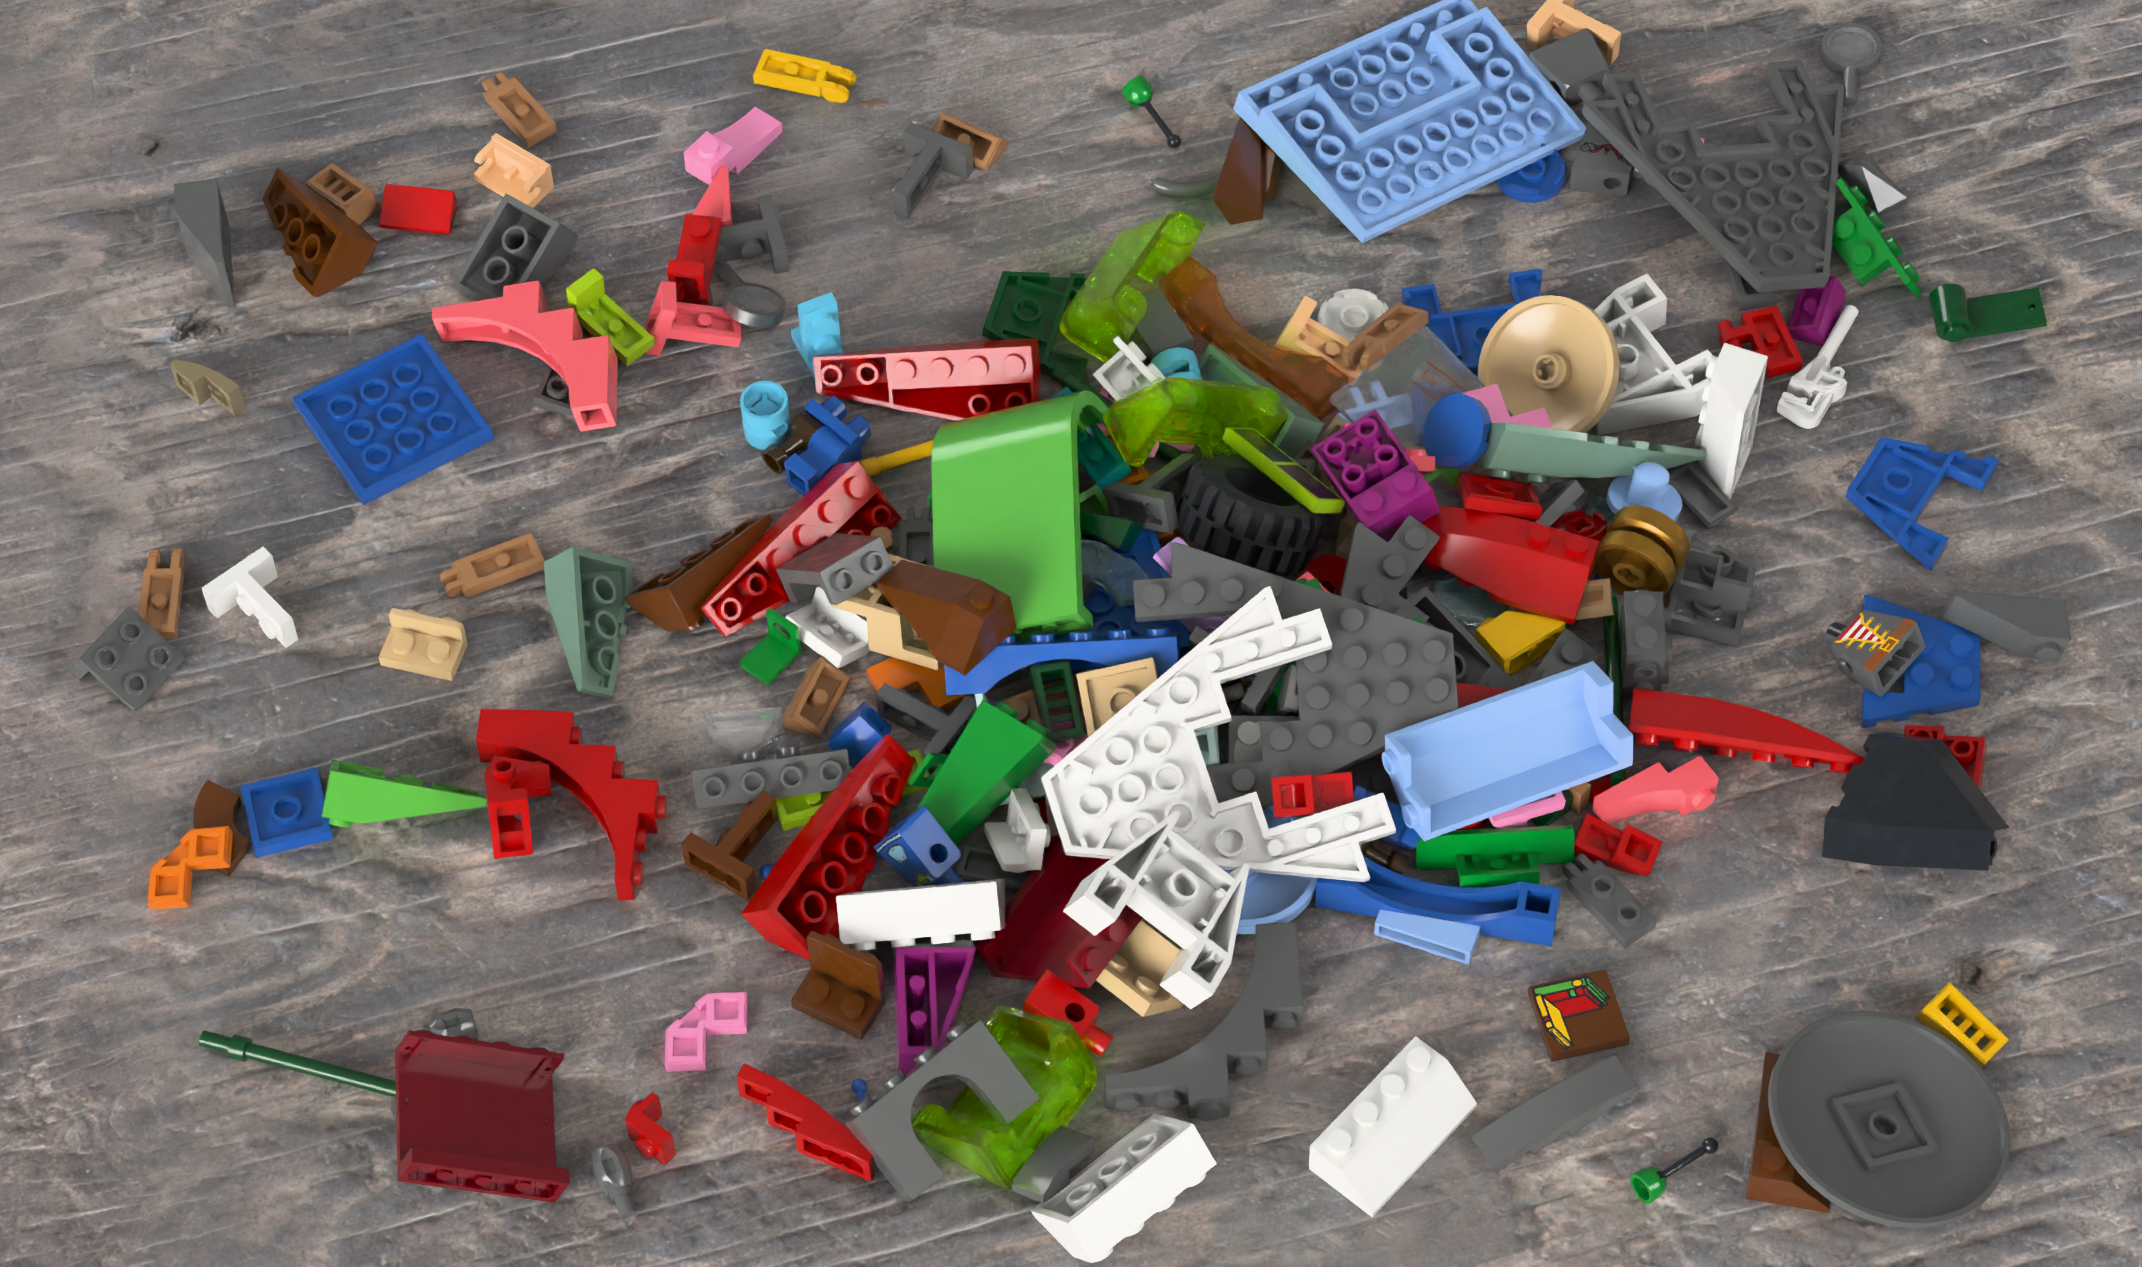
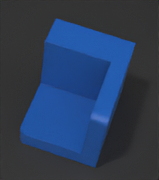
[827,701,892,769]

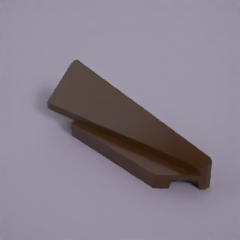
[1213,117,1282,225]

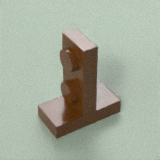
[681,791,778,901]

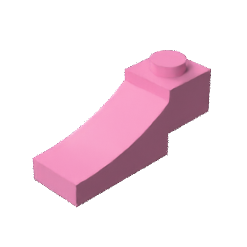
[683,107,783,185]

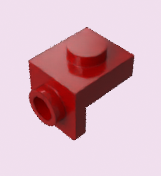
[625,1092,676,1166]

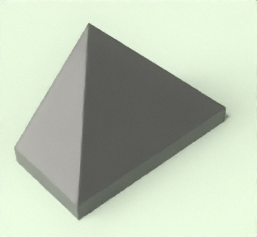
[1838,151,1907,216]

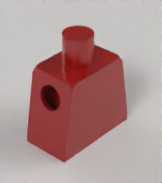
[1017,969,1114,1059]

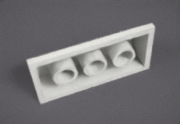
[1695,343,1768,500]
[836,879,1005,951]
[1309,1036,1477,1217]
[1031,1113,1217,1263]

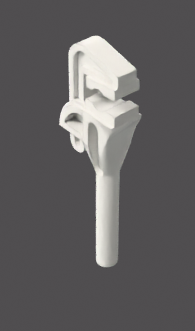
[1777,305,1859,429]

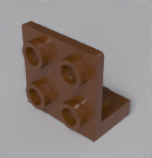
[791,931,886,1040]

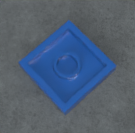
[241,767,334,858]

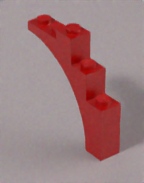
[476,709,667,900]

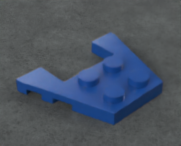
[1402,269,1542,378]
[1846,437,1999,571]
[1861,595,1981,728]

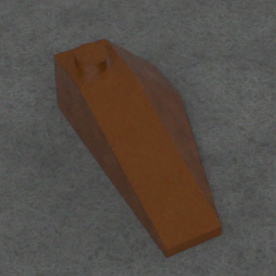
[876,560,1017,676]

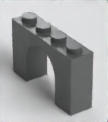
[845,1019,1040,1201]

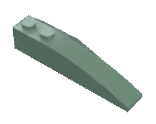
[1476,422,1706,484]

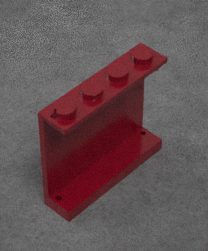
[975,837,1143,988]
[395,1030,570,1203]

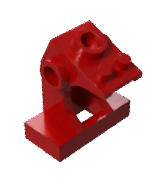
[484,756,552,859]

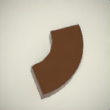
[193,780,251,877]

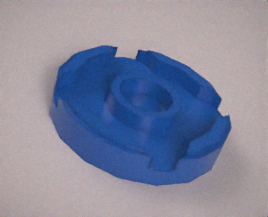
[1497,143,1567,203]
[1423,393,1492,469]

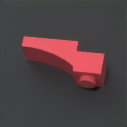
[1592,756,1719,824]

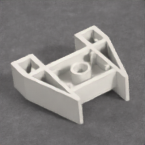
[1594,274,1712,436]
[1063,810,1250,1009]

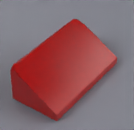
[379,184,458,235]

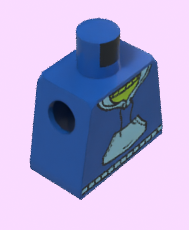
[874,805,965,887]

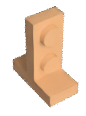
[1525,0,1621,64]
[1267,295,1363,387]

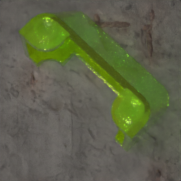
[1060,211,1206,363]
[1103,377,1289,467]
[911,1004,1097,1190]

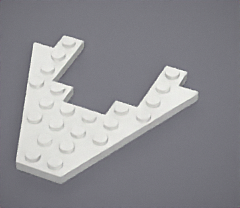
[1041,586,1396,882]

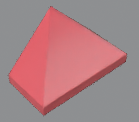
[692,166,733,227]

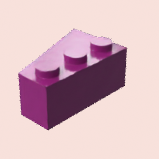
[893,947,976,1074]

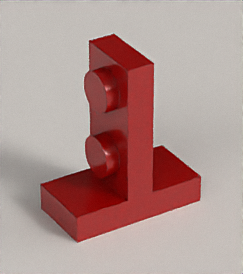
[667,214,722,306]

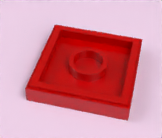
[1455,472,1542,521]

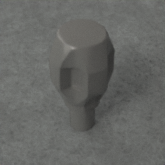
[404,1008,478,1040]
[591,1144,636,1219]

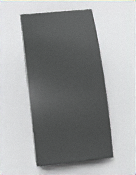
[1011,1126,1095,1203]

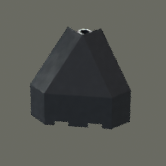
[1822,732,2009,871]

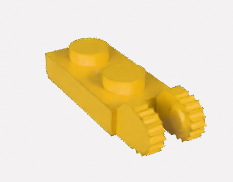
[753,49,857,103]

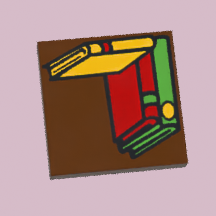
[1528,970,1630,1062]

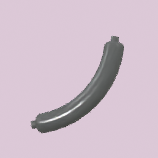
[1149,173,1220,197]

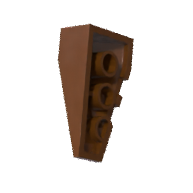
[262,168,377,297]
[624,514,773,633]
[1746,1052,1830,1213]

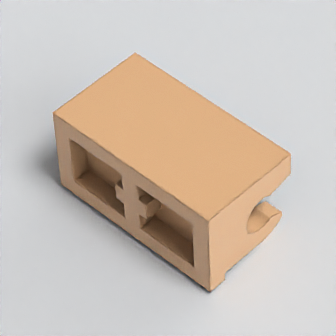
[474,133,554,208]

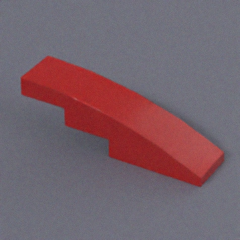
[736,1063,875,1181]

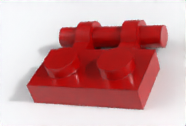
[1717,306,1803,378]

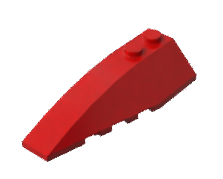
[1422,506,1599,625]
[741,734,915,961]

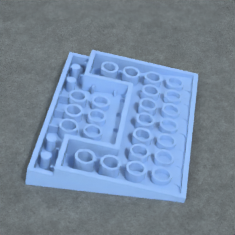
[1234,0,1586,243]

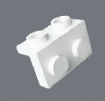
[1092,336,1171,415]
[786,586,869,668]
[984,788,1050,873]

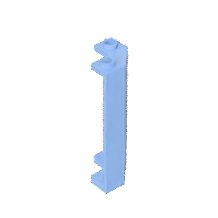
[1382,661,1633,841]

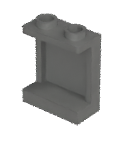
[776,534,893,605]

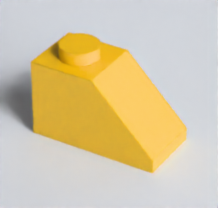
[1475,611,1566,676]

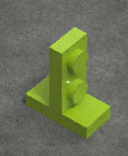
[566,268,655,366]

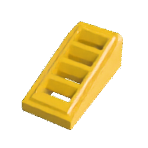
[1915,982,2009,1068]

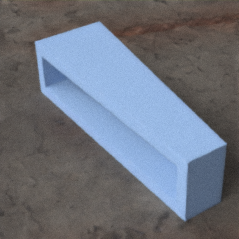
[1374,909,1481,965]

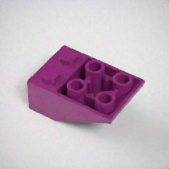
[1311,409,1440,542]

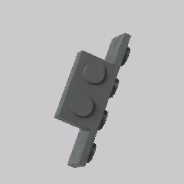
[691,745,850,809]

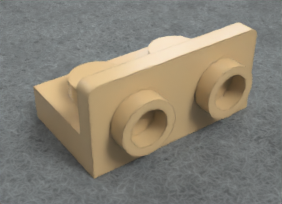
[379,608,468,681]

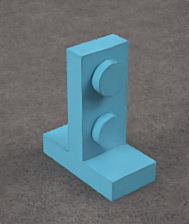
[791,292,844,379]

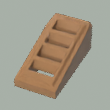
[305,163,380,225]

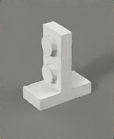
[202,546,298,648]

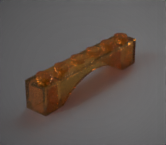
[1159,256,1348,421]

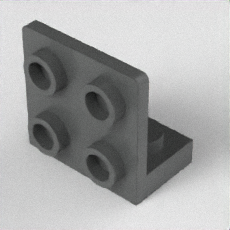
[68,606,184,711]

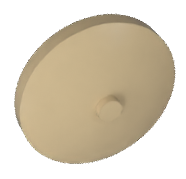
[1478,295,1620,433]

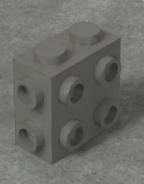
[1619,590,1673,699]

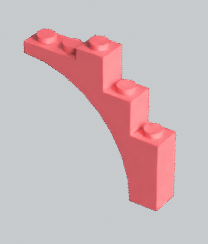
[432,281,618,432]

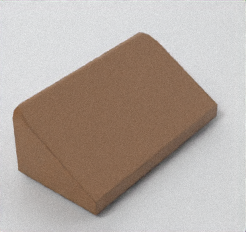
[932,112,1008,171]
[779,657,851,739]

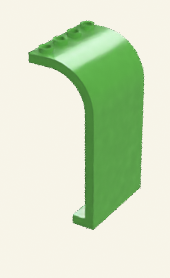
[932,390,1114,641]

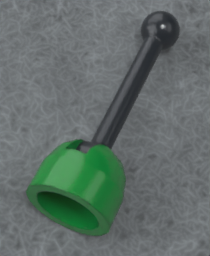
[1122,76,1181,148]
[1630,1137,1718,1204]

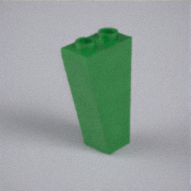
[916,700,1058,846]

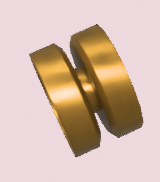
[1594,505,1691,597]

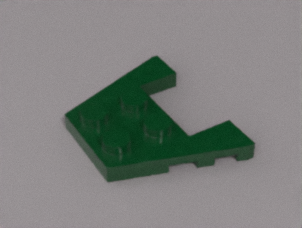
[982,271,1116,387]

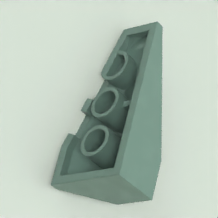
[1198,344,1325,459]
[544,547,633,698]

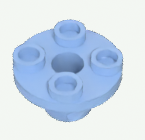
[1606,462,1682,523]

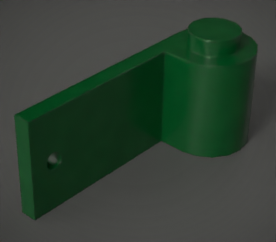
[1929,284,2047,342]

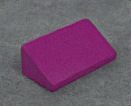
[1788,276,1846,346]

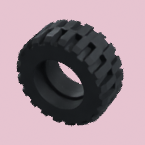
[1176,454,1328,576]

